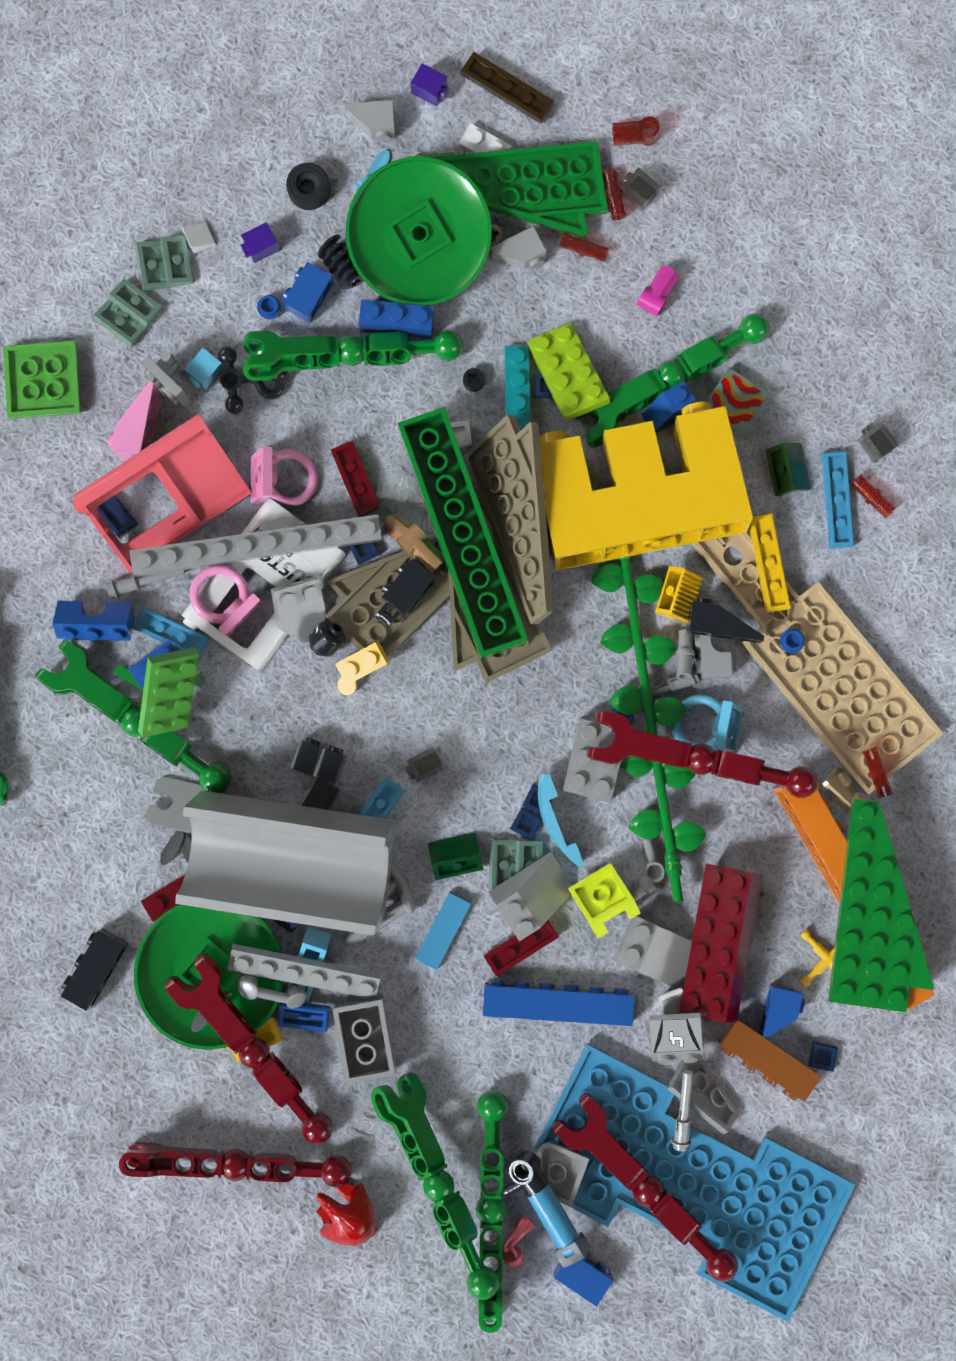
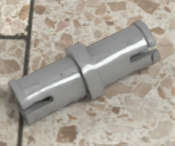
[675,629,695,680]

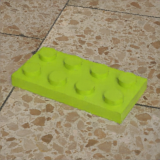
[527,322,610,422]

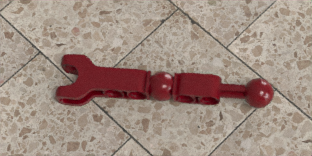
[586,711,818,798]
[164,952,333,1145]
[552,1093,739,1282]
[119,1142,352,1188]

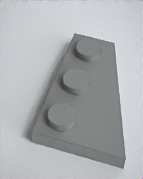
[667,1059,738,1134]

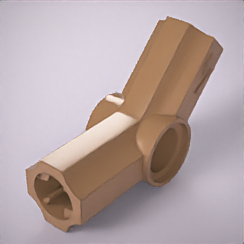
[383,514,444,573]

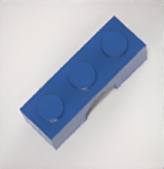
[359,299,434,338]
[52,600,135,641]

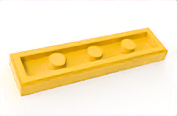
[749,513,791,614]

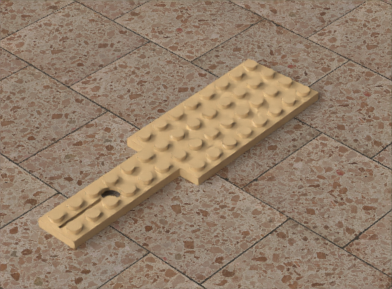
[691,533,944,795]

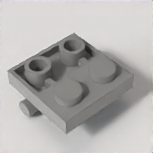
[141,351,191,409]

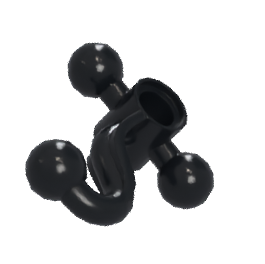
[218,346,289,414]

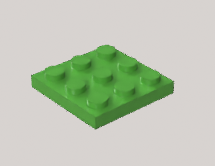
[3,341,82,419]

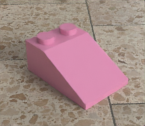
[109,382,163,461]

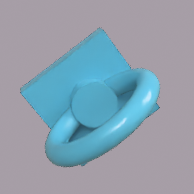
[671,695,743,753]

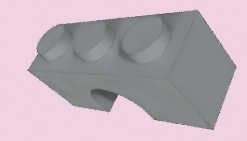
[693,603,732,679]

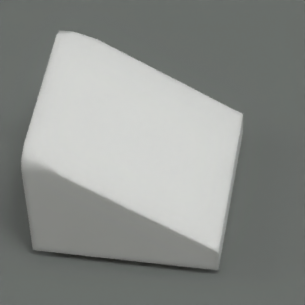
[182,222,216,254]
[658,988,683,1015]

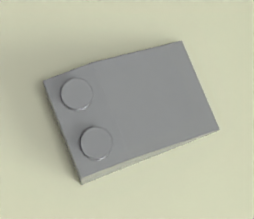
[489,852,572,941]
[613,916,692,989]

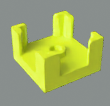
[568,863,641,939]

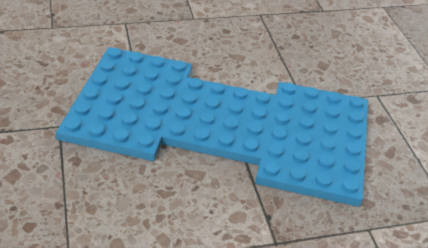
[533,1043,855,1322]

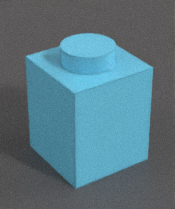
[184,348,224,390]

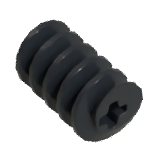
[318,234,364,290]

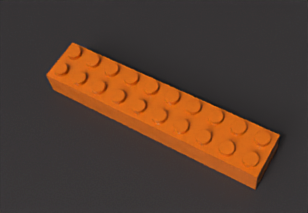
[773,784,935,1010]

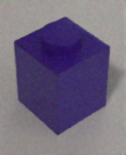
[410,63,449,106]
[240,222,280,263]

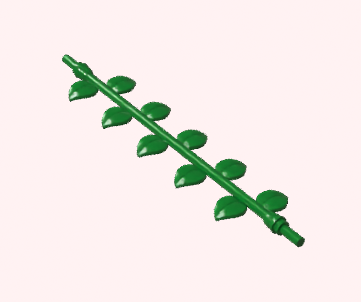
[591,556,706,902]

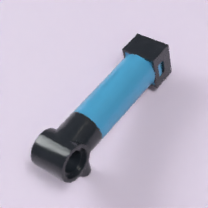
[502,1151,591,1268]

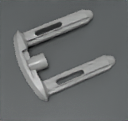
[344,861,416,945]

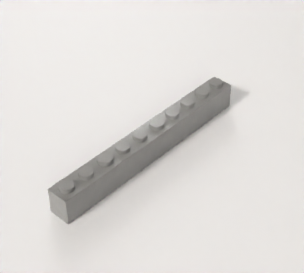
[129,515,382,577]

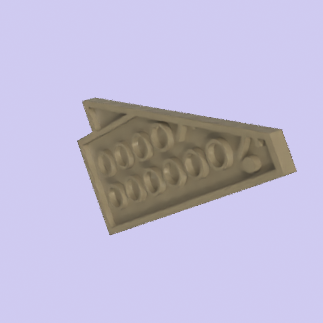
[463,415,554,624]
[448,498,553,683]
[325,518,491,658]

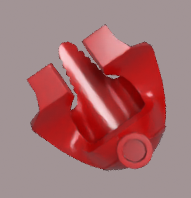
[316,1182,377,1247]

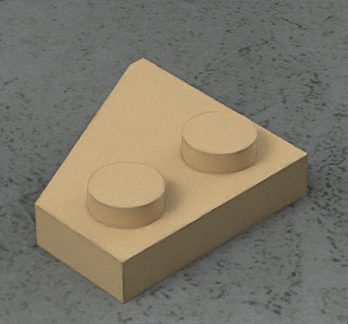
[819,767,865,815]

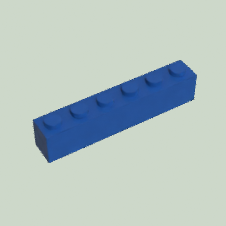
[483,979,635,1026]

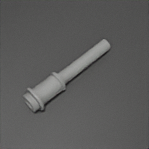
[106,570,185,598]
[651,669,699,698]
[671,1070,693,1151]

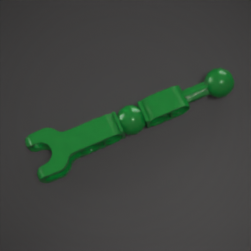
[574,313,770,448]
[243,330,463,381]
[34,639,231,793]
[371,1072,499,1300]
[475,1090,509,1333]

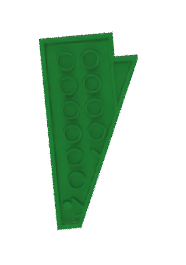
[430,141,608,238]
[828,799,934,1013]

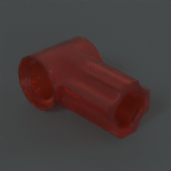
[612,116,660,146]

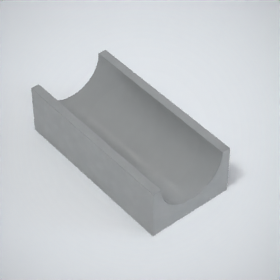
[175,790,396,936]

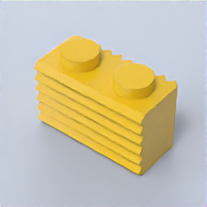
[655,566,703,623]

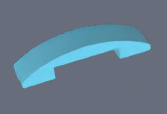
[538,772,585,867]

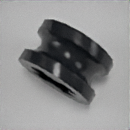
[463,368,484,392]

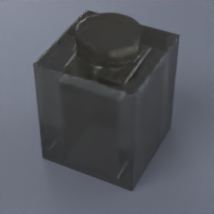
[621,167,660,212]
[857,421,899,463]
[405,747,445,783]

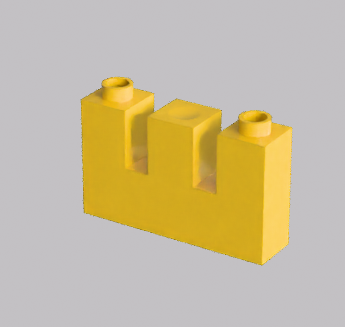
[540,401,753,571]

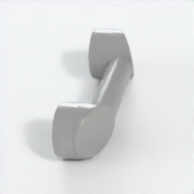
[643,839,666,883]
[238,975,306,1009]

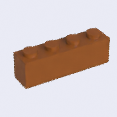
[718,1019,821,1102]

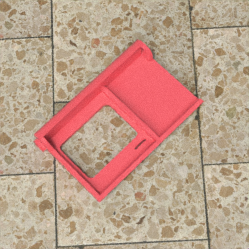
[72,414,252,573]

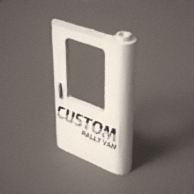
[182,498,346,672]

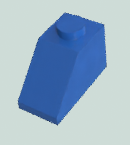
[641,381,696,433]
[759,985,805,1038]

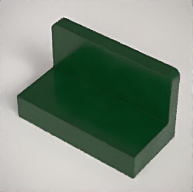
[765,442,811,496]
[428,833,484,880]

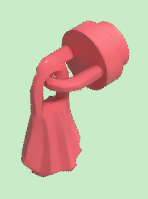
[502,1215,534,1267]

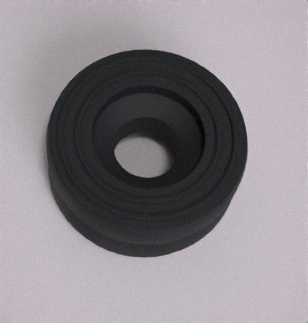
[286,163,330,210]

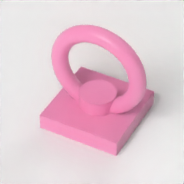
[251,446,318,507]
[190,565,262,636]

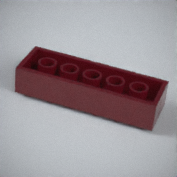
[679,863,763,1023]

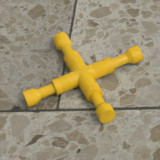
[799,929,834,988]

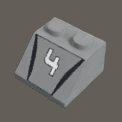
[649,1013,703,1064]

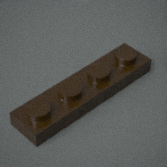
[461,52,554,124]

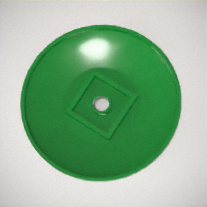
[346,156,492,306]
[134,904,284,1050]

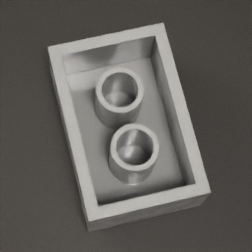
[561,718,621,802]
[333,996,397,1084]

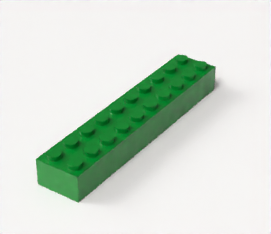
[397,407,528,660]

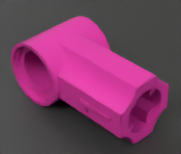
[636,265,680,317]

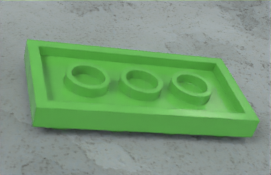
[138,647,199,738]

